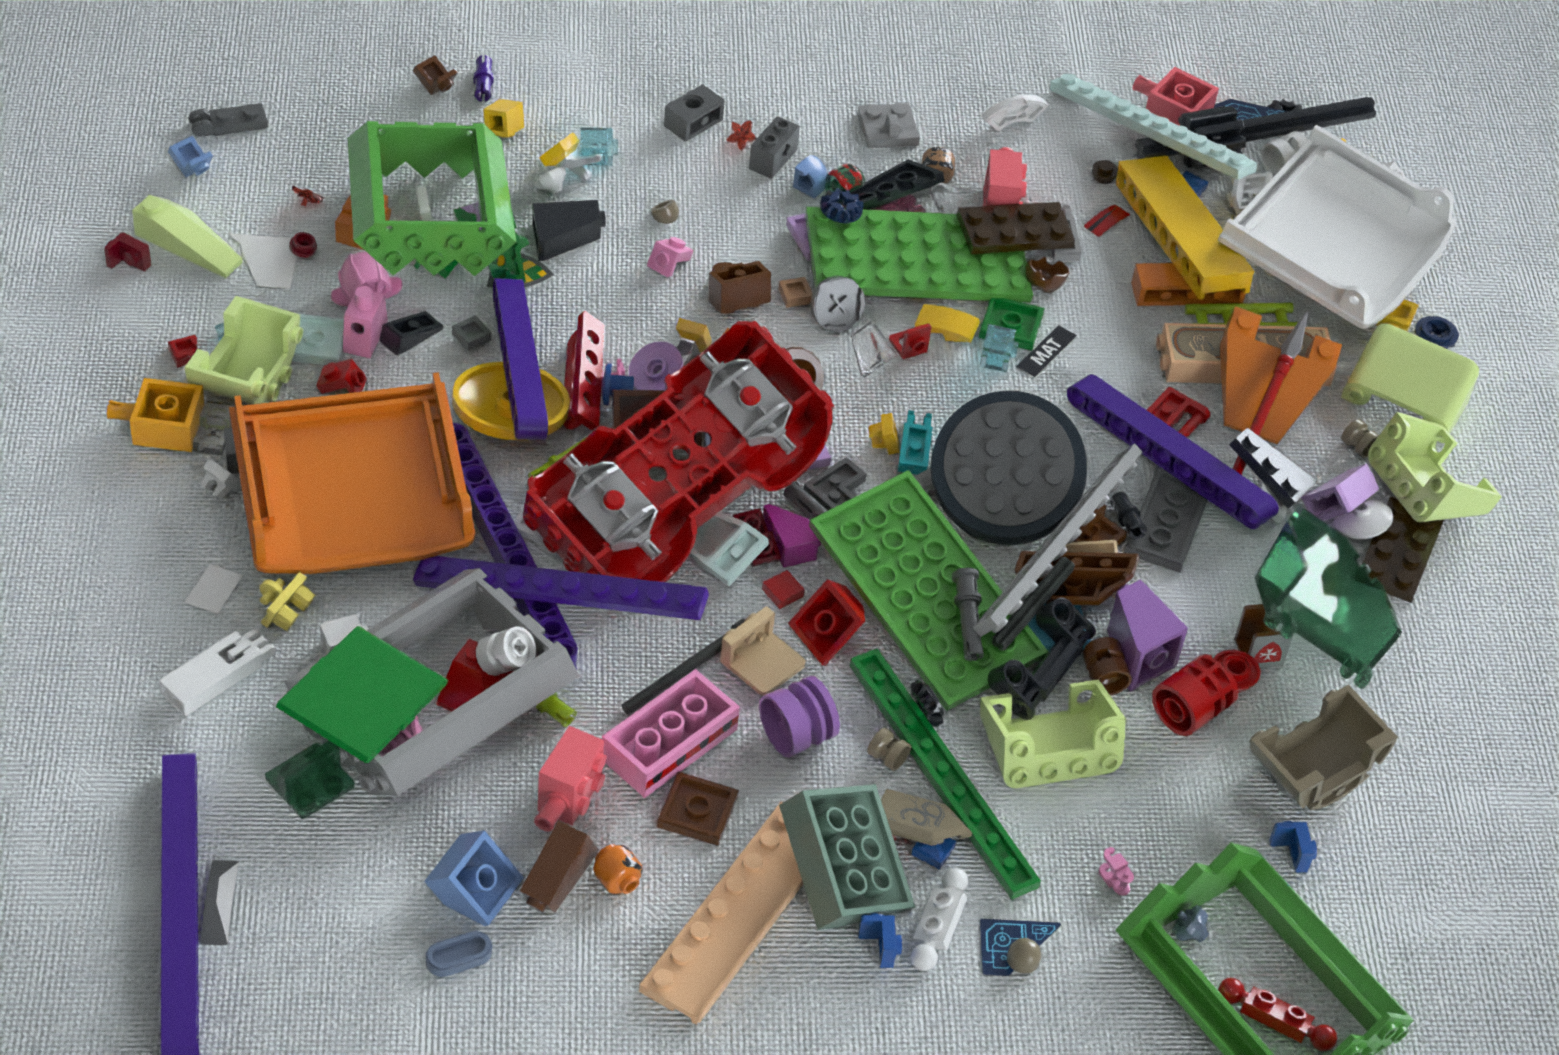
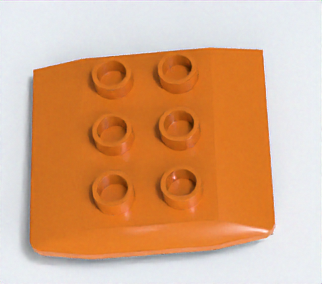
[229,372,475,574]

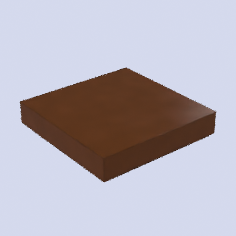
[657,771,739,846]

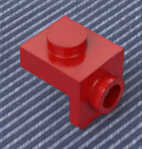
[316,358,367,394]

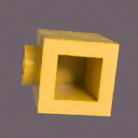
[483,99,525,138]

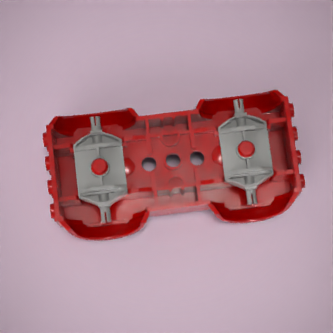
[523,320,834,582]

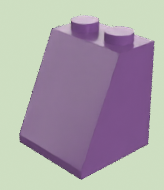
[1107,579,1188,692]

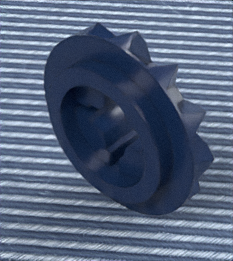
[820,188,863,223]
[1414,316,1459,349]

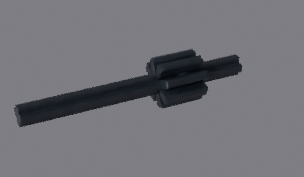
[1135,97,1376,169]

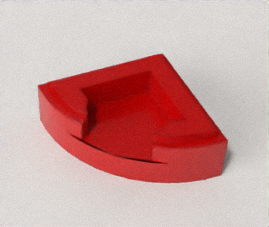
[168,334,198,368]

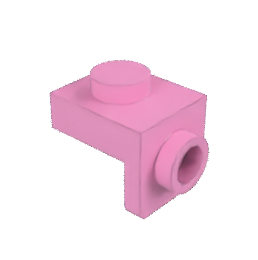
[647,237,694,277]

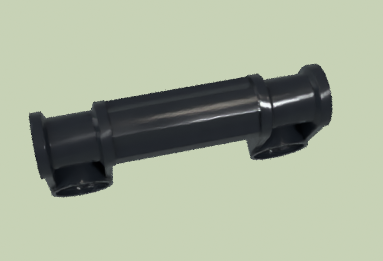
[988,598,1096,720]

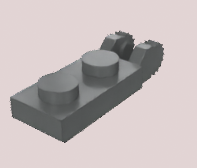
[188,103,268,136]

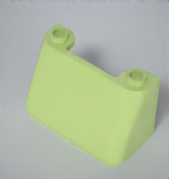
[1341,323,1479,444]

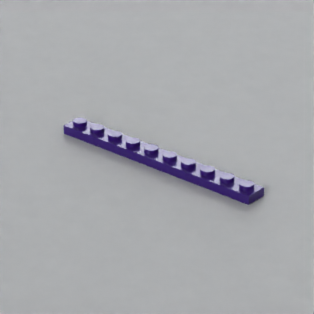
[413,556,709,621]

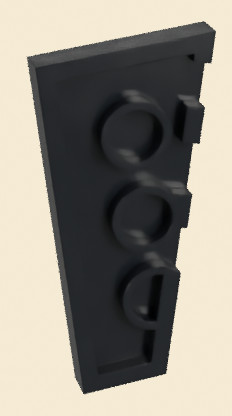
[838,159,945,210]

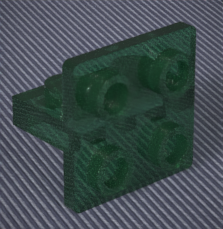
[265,740,355,819]

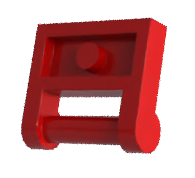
[1147,386,1211,438]

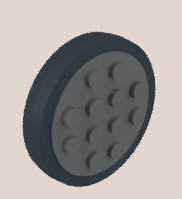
[931,391,1087,545]

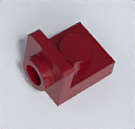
[104,232,151,272]

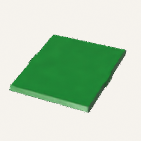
[276,626,448,763]

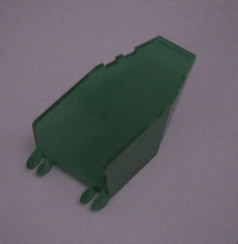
[1254,505,1402,689]

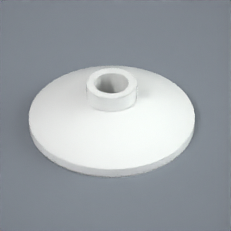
[1334,500,1393,539]

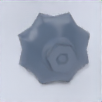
[1172,905,1209,943]

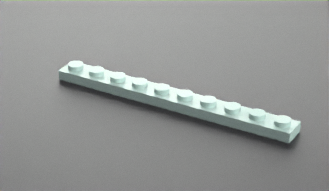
[1050,74,1257,180]

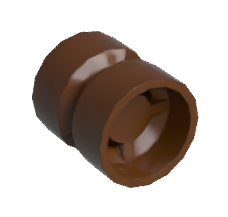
[1082,637,1132,695]

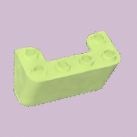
[1368,412,1502,522]
[980,679,1126,788]

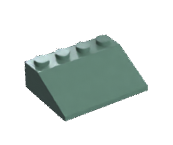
[779,784,915,930]

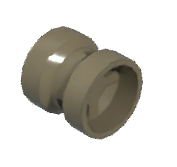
[1341,419,1379,458]
[867,727,912,771]

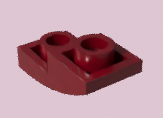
[732,508,781,567]

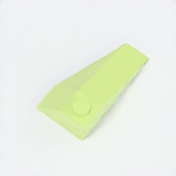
[132,195,243,278]

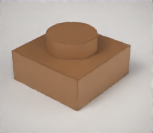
[778,277,812,308]

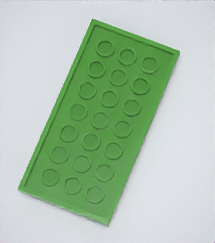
[805,207,1033,303]
[809,470,1048,711]

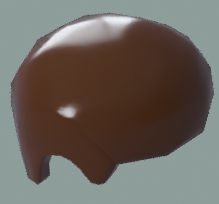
[1025,257,1070,293]

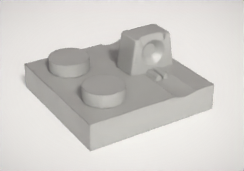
[858,103,920,148]

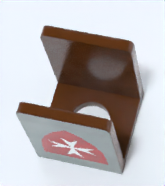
[1234,602,1293,669]

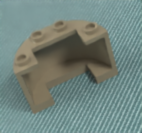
[1249,684,1398,810]

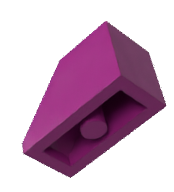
[763,504,821,568]

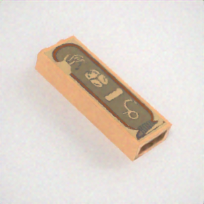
[1156,323,1337,386]

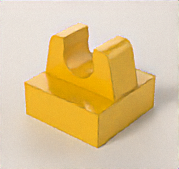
[868,413,900,455]

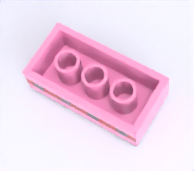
[602,669,740,798]

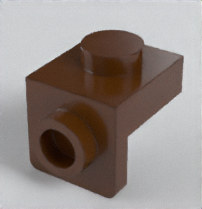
[412,55,458,95]

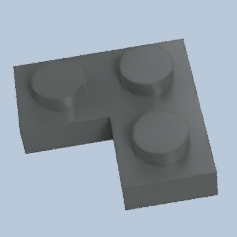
[803,457,867,510]

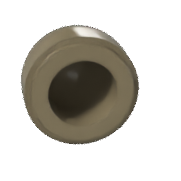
[650,200,679,224]
[1007,938,1041,974]

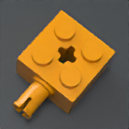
[107,378,205,452]

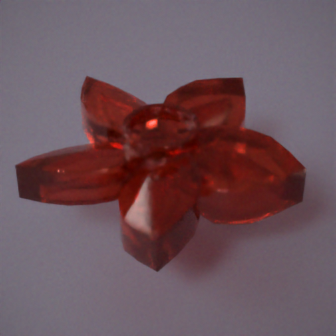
[726,120,757,151]
[291,186,324,207]

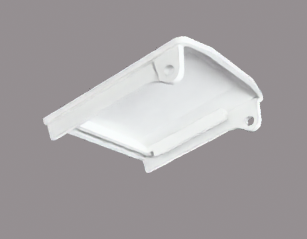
[1217,125,1456,329]

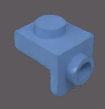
[168,136,213,178]

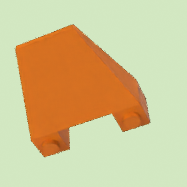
[1220,306,1342,444]

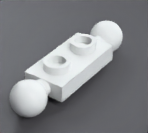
[911,868,968,971]

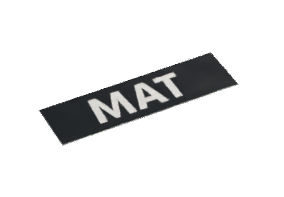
[1016,325,1077,377]

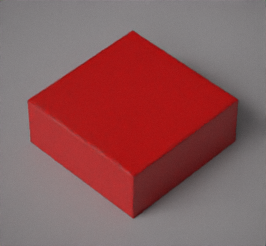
[762,570,805,609]

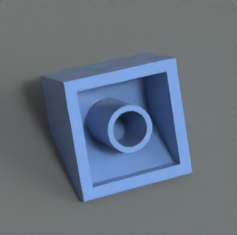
[424,830,524,926]

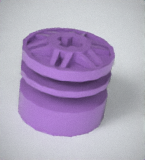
[759,676,840,758]

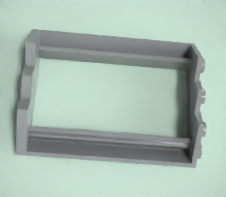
[284,568,580,796]

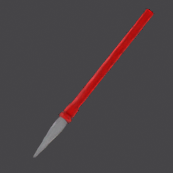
[1232,312,1308,475]

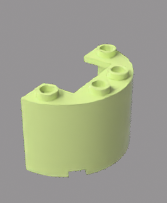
[185,296,303,404]

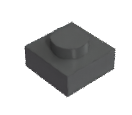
[452,315,492,351]

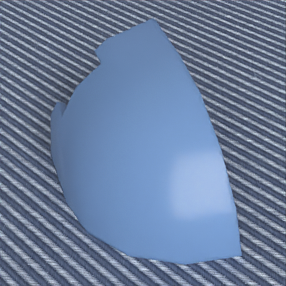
[793,155,828,199]

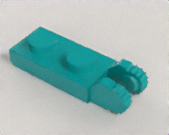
[897,410,933,475]

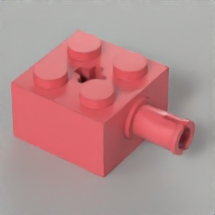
[1132,67,1219,126]
[983,147,1027,206]
[534,726,607,832]

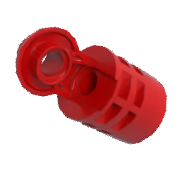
[1152,649,1261,736]

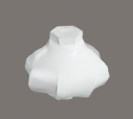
[534,166,566,195]

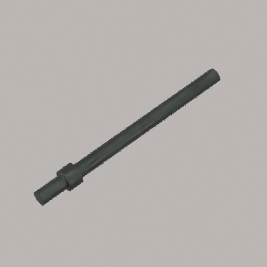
[621,609,762,715]

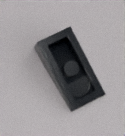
[379,311,444,355]

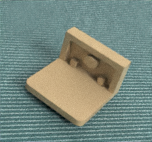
[720,606,806,696]

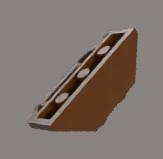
[1014,551,1139,606]

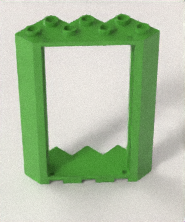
[347,121,516,276]
[1115,842,1414,1055]

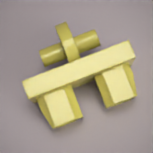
[259,572,316,631]

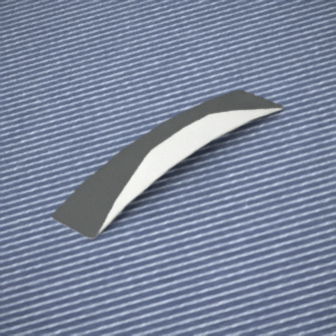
[200,860,239,945]

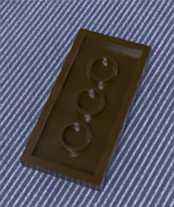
[956,202,1075,254]
[1355,496,1444,603]

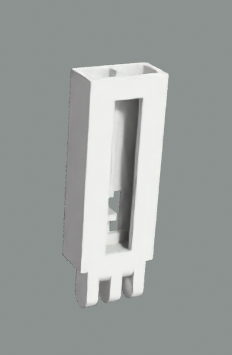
[159,629,276,717]

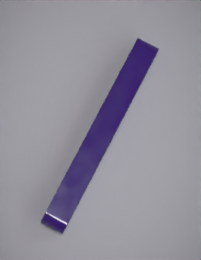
[493,278,548,440]
[1067,374,1279,529]

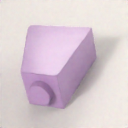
[1301,463,1379,523]

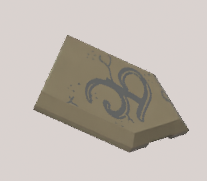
[881,789,972,846]

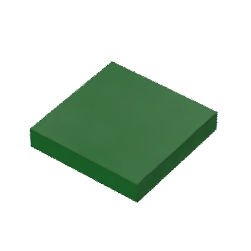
[978,298,1045,351]

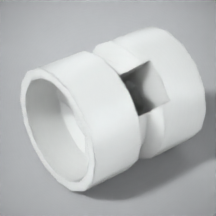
[1261,131,1307,175]
[476,626,536,676]

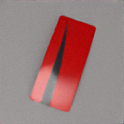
[1084,204,1130,237]

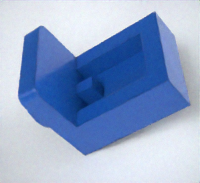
[1269,821,1317,873]
[858,913,902,968]

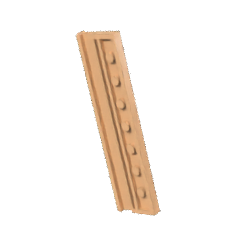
[639,802,803,1025]

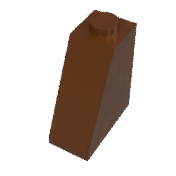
[520,820,599,913]

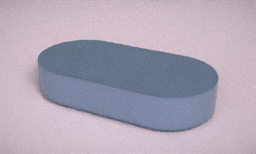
[426,931,492,977]

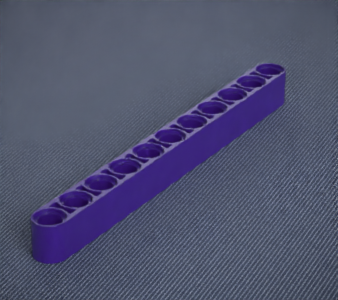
[453,423,578,670]
[161,753,199,1055]

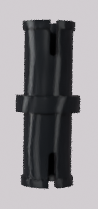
[1110,492,1147,540]

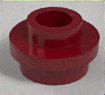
[289,232,317,258]

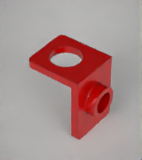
[889,323,932,360]

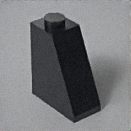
[532,200,606,261]

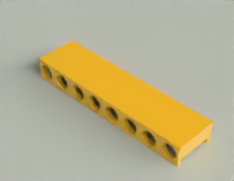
[1116,156,1254,300]

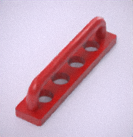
[563,311,605,430]

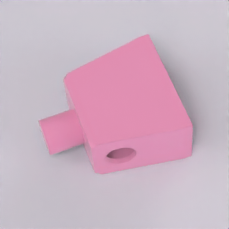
[343,286,388,358]

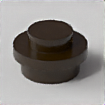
[1092,160,1118,184]

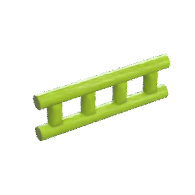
[1185,302,1298,326]

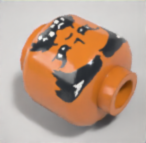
[593,844,643,894]

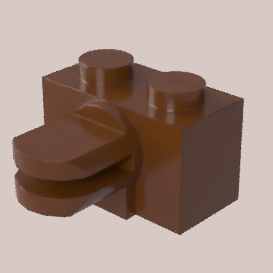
[709,261,771,314]

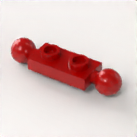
[1218,977,1338,1052]

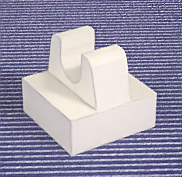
[201,458,241,499]

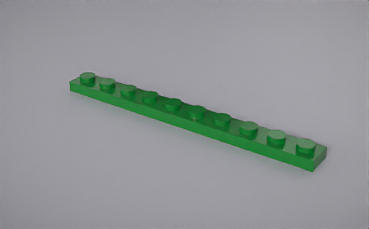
[849,648,1041,900]

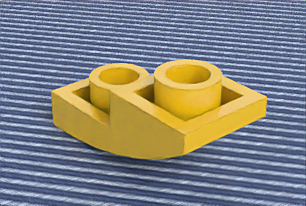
[914,304,980,343]

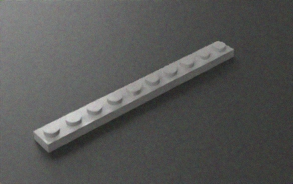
[973,444,1142,637]

